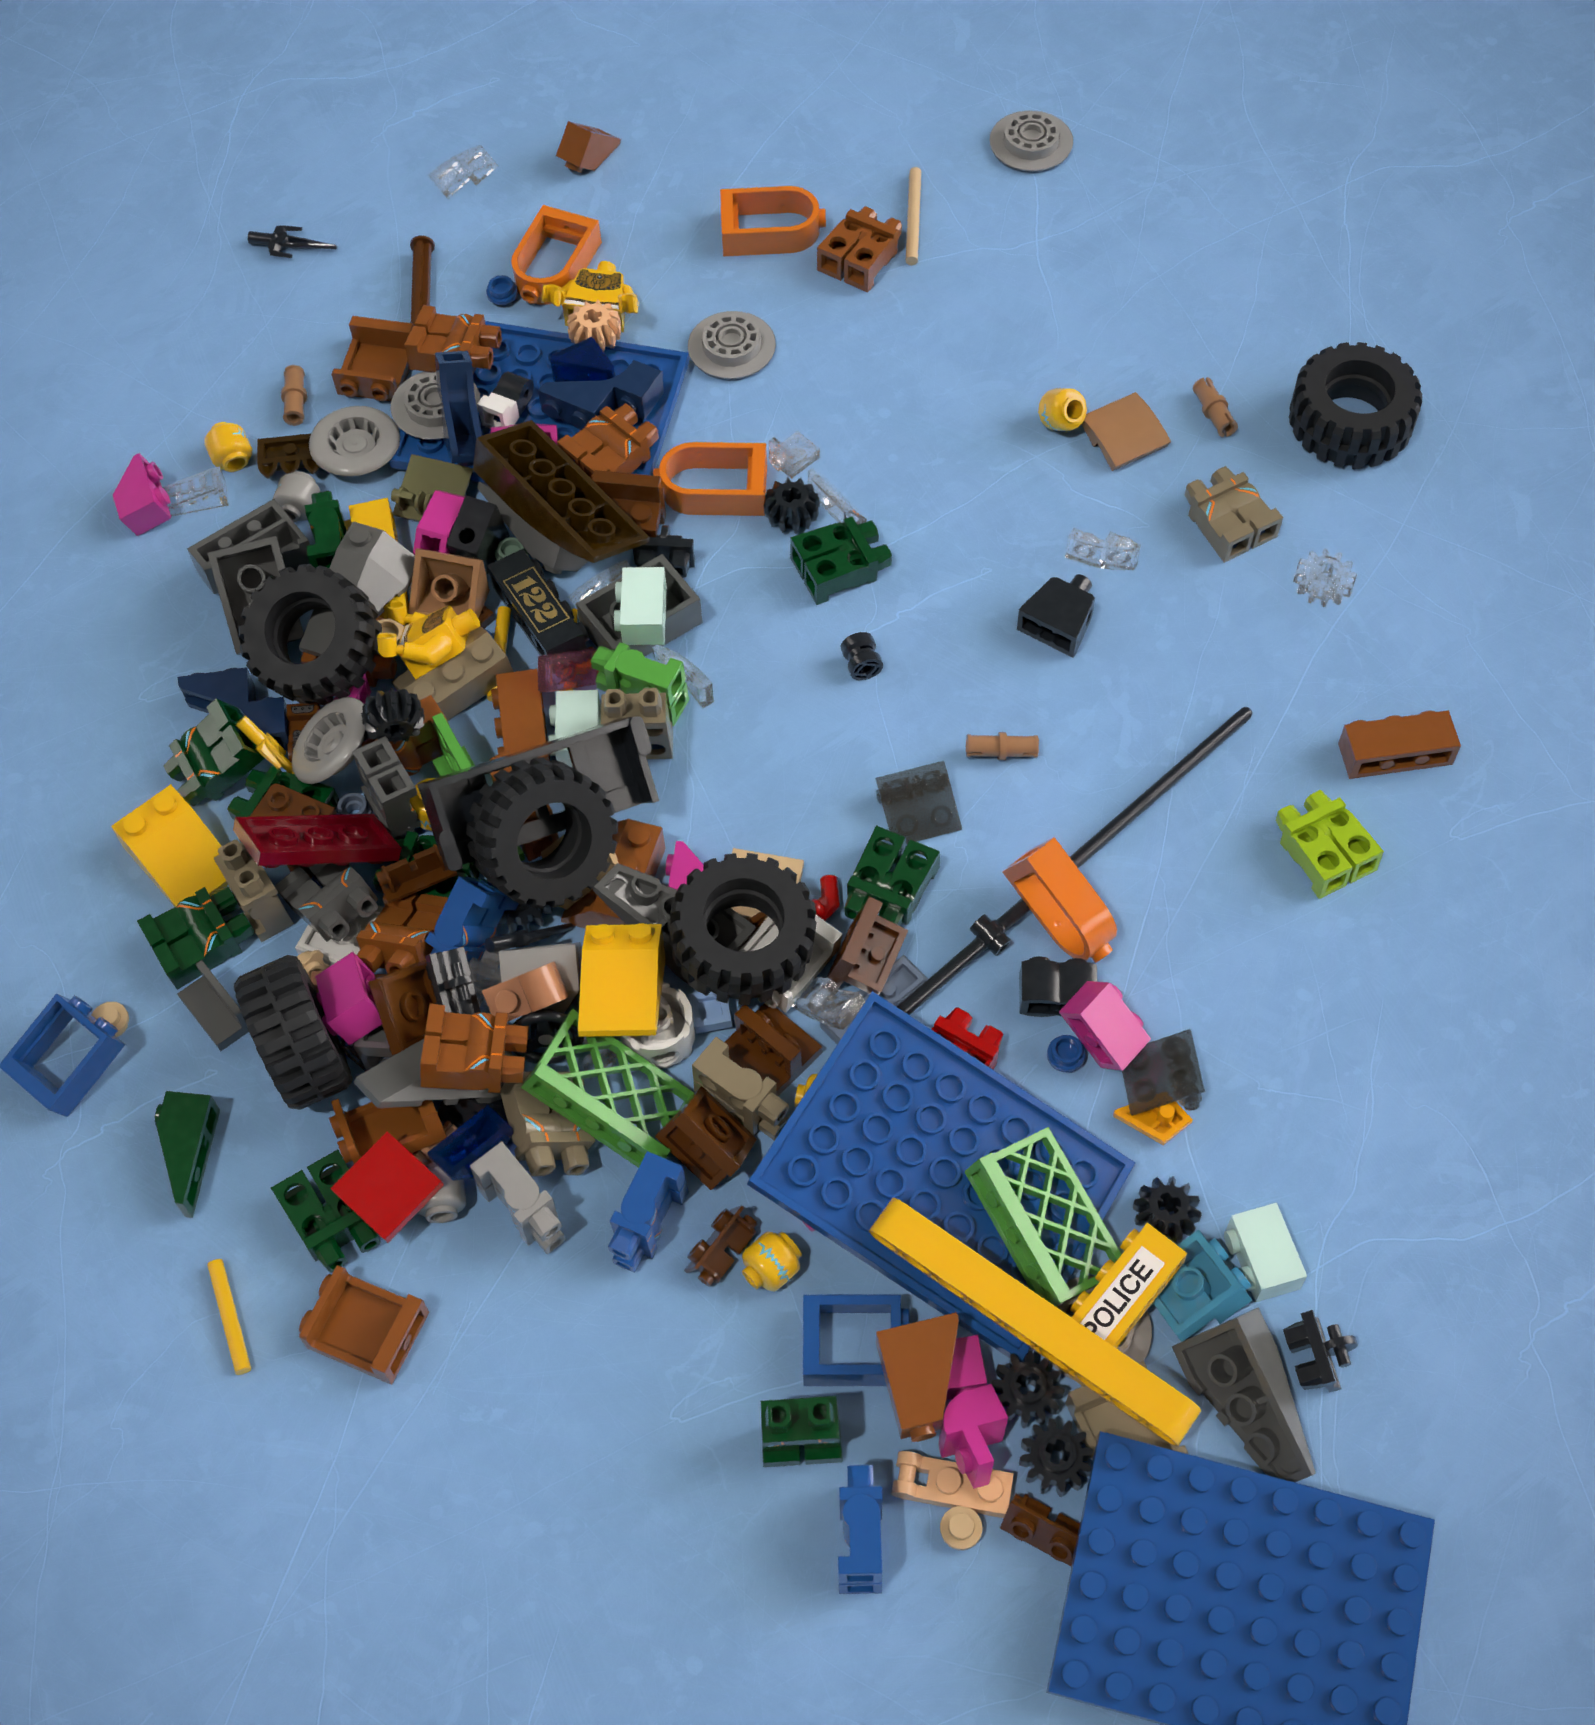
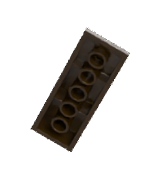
[473,420,650,563]

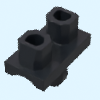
[633,525,695,578]
[425,947,481,1015]
[1283,1310,1358,1392]

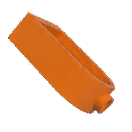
[720,186,826,256]
[511,205,602,305]
[653,442,767,516]
[1002,837,1117,963]

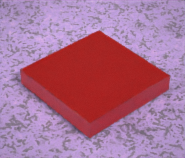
[330,1131,444,1243]

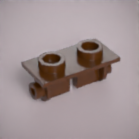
[375,844,458,904]
[684,1205,758,1287]
[1000,1493,1080,1566]

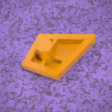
[1113,1092,1193,1145]

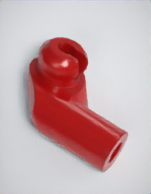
[812,875,840,921]

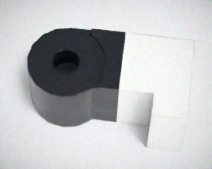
[477,371,534,429]

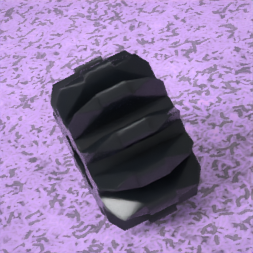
[764,476,820,534]
[361,688,425,745]
[1133,1176,1202,1244]

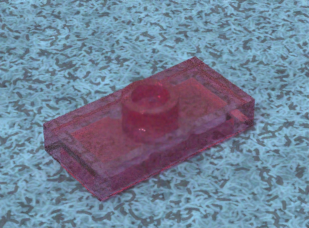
[538,648,599,693]

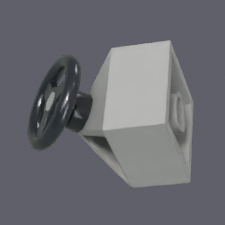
[499,942,584,1064]

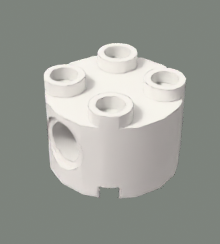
[620,982,695,1069]

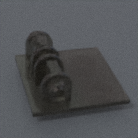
[875,761,962,846]
[1122,1029,1205,1116]

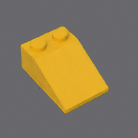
[111,784,228,907]
[578,923,666,1037]

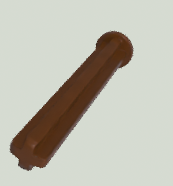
[410,236,435,326]

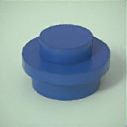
[486,275,518,305]
[1047,1035,1085,1072]

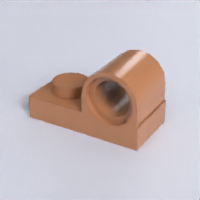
[482,961,569,1021]

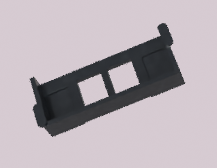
[417,716,659,871]

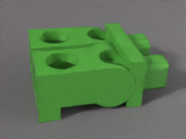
[591,642,689,726]

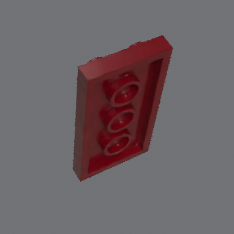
[233,814,401,868]

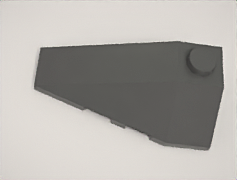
[477,482,588,574]
[299,521,415,657]
[593,863,756,992]
[354,1039,512,1108]
[1171,1308,1316,1482]

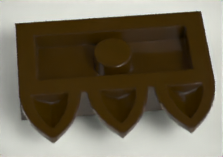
[257,433,320,479]

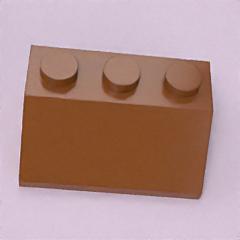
[561,819,666,929]

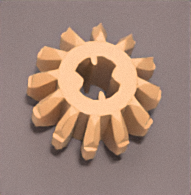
[567,299,621,354]

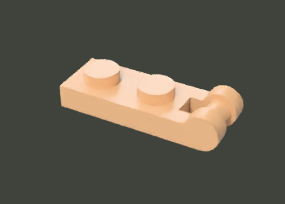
[891,1451,1014,1518]

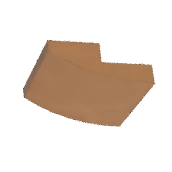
[1082,392,1171,471]

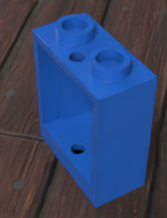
[0,993,126,1117]
[803,1295,909,1386]

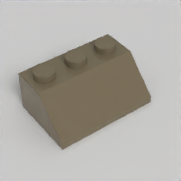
[391,627,514,720]

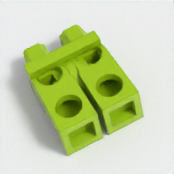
[1275,790,1384,899]

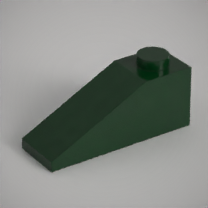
[155,1091,220,1218]

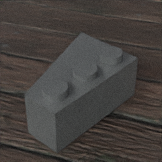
[187,499,310,594]

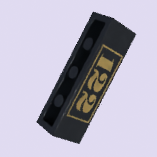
[487,549,589,674]

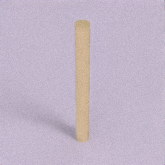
[905,167,921,265]

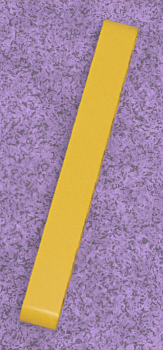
[869,1198,1201,1447]

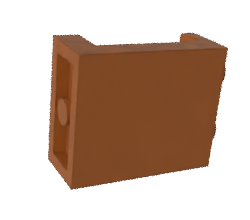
[331,316,414,401]
[329,1099,447,1164]
[299,1265,429,1385]

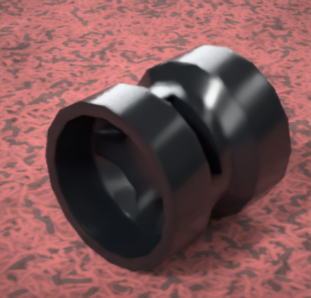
[841,632,883,680]

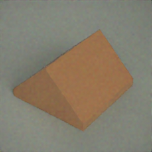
[408,548,490,618]

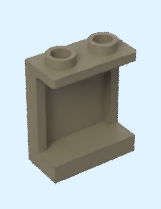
[1065,1361,1188,1460]

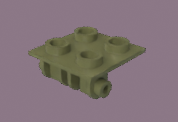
[391,454,473,522]

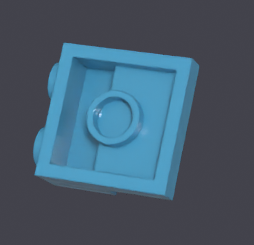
[1153,1229,1252,1342]

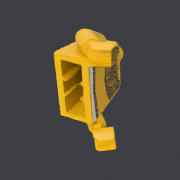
[541,261,639,332]
[377,600,480,679]

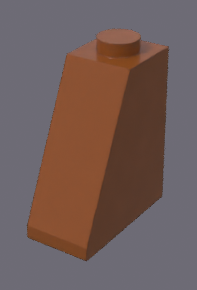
[876,1312,959,1442]

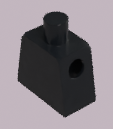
[447,495,510,575]
[1017,574,1095,658]

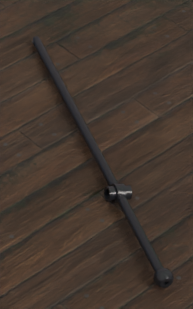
[897,707,1252,1015]

